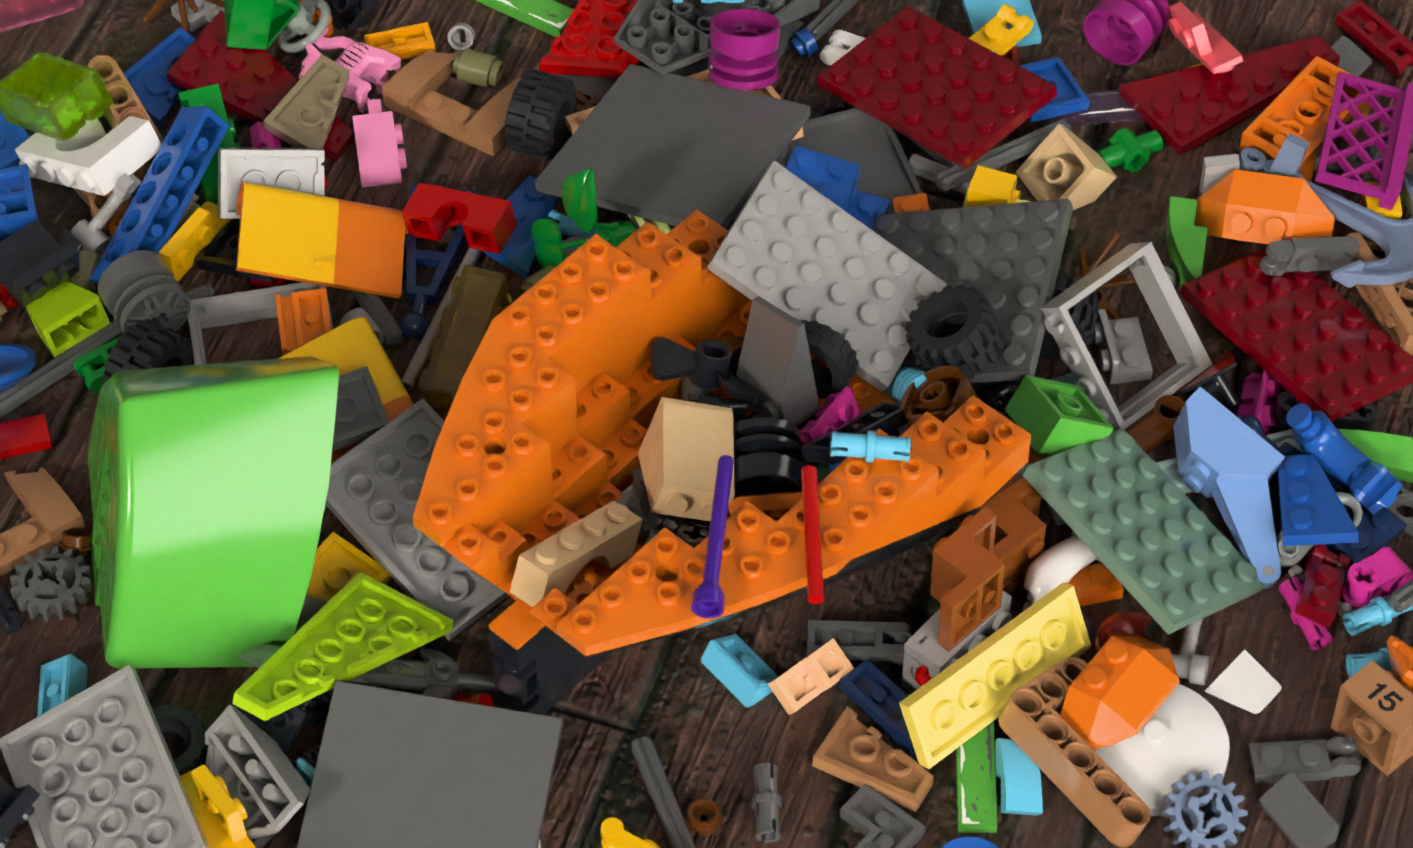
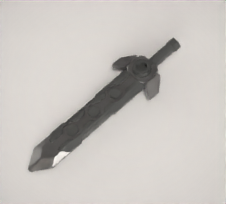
[240,644,500,700]

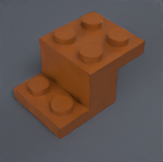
[978,477,1046,595]
[930,506,1005,652]

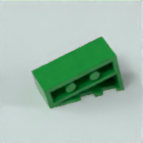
[178,84,241,205]

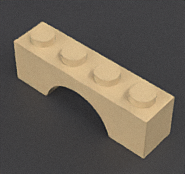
[510,500,643,607]

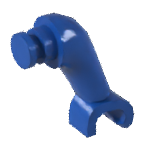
[1286,403,1403,515]

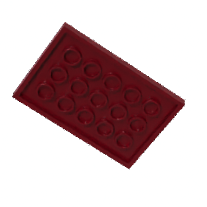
[817,6,1057,169]
[1179,247,1413,422]

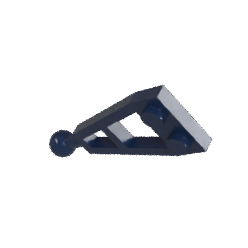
[401,184,479,340]
[1239,415,1407,567]

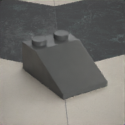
[736,296,820,427]

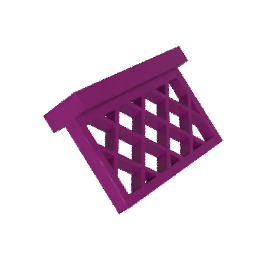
[1315,71,1413,211]

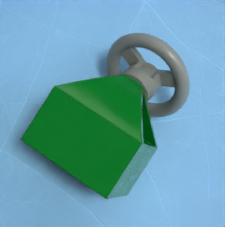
[224,0,331,53]

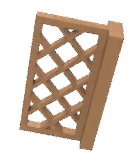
[1347,232,1413,356]

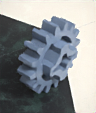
[1161,770,1248,848]

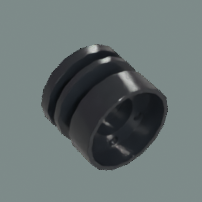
[733,417,802,499]

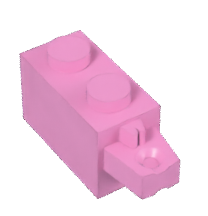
[352,99,407,188]

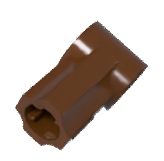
[1125,395,1185,454]

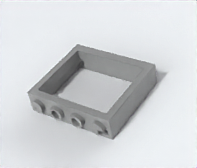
[1039,242,1212,431]
[188,282,333,365]

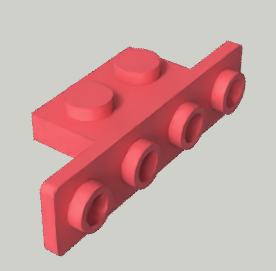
[1168,2,1243,74]

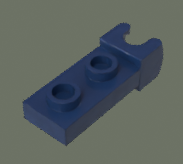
[839,659,915,756]

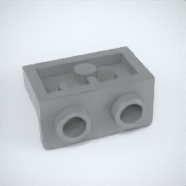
[1092,309,1153,384]

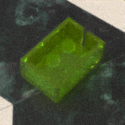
[0,52,113,142]

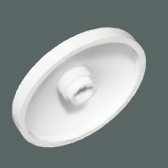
[1095,684,1230,816]

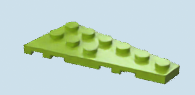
[232,572,454,721]

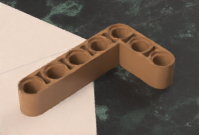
[87,55,164,229]
[998,657,1151,848]

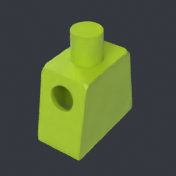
[26,281,110,357]

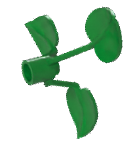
[531,168,636,268]

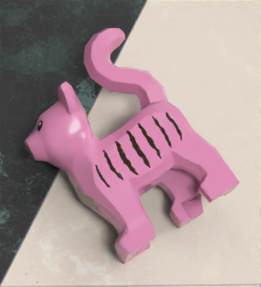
[299,27,401,113]

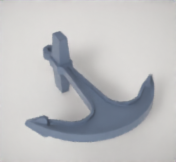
[1239,133,1413,288]

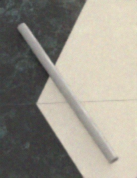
[401,247,482,391]

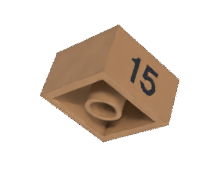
[1331,660,1413,776]

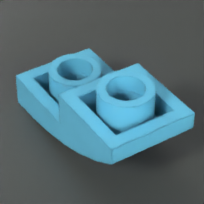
[996,738,1043,816]

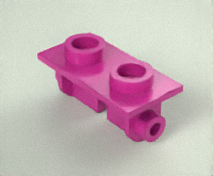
[1237,370,1281,435]
[800,386,862,448]

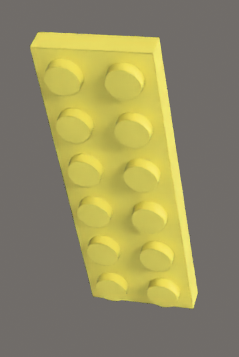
[899,582,1092,769]

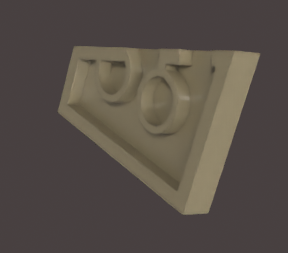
[263,54,350,149]

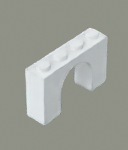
[15,103,162,196]

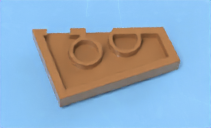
[812,706,934,812]

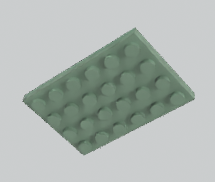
[1022,428,1265,635]

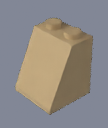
[638,397,735,521]

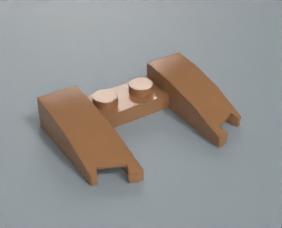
[382,49,521,157]
[0,468,85,576]

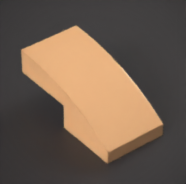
[768,638,854,715]

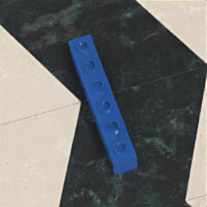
[90,106,230,285]

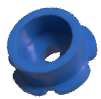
[790,27,819,59]

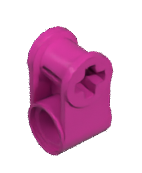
[1341,547,1413,610]

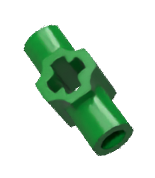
[1096,128,1163,173]

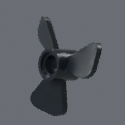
[651,337,756,403]

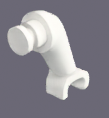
[1023,531,1101,610]

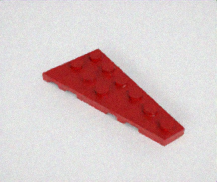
[539,0,640,78]

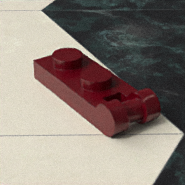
[1335,0,1413,77]
[1295,544,1351,628]

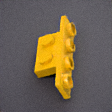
[158,201,232,282]
[180,765,256,848]

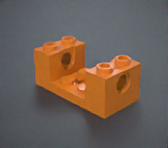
[1238,56,1370,182]

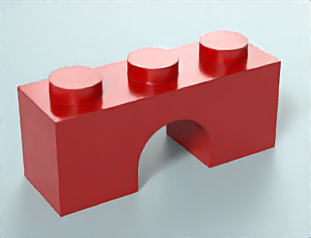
[402,183,518,254]

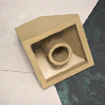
[1015,123,1117,210]

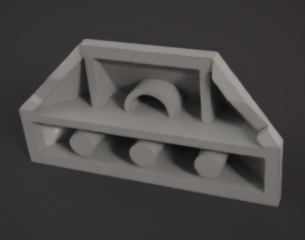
[205,704,310,840]

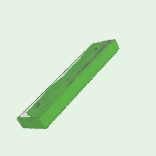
[475,0,574,37]
[956,721,997,833]

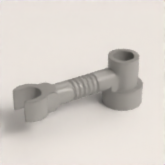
[71,173,141,257]
[1171,618,1209,686]

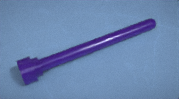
[691,455,734,619]

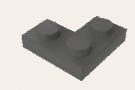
[840,784,926,848]

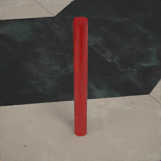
[801,466,824,604]

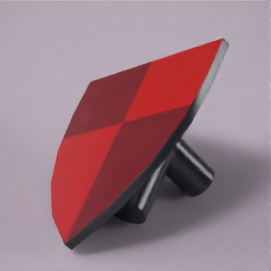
[1172,349,1240,408]

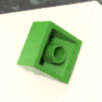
[1005,375,1114,457]

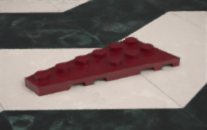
[167,10,354,162]
[1119,36,1340,156]

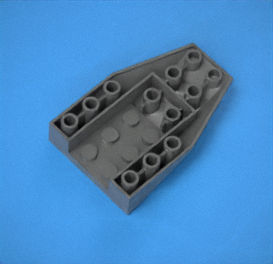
[614,0,820,75]

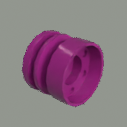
[1083,0,1171,66]
[709,9,780,90]

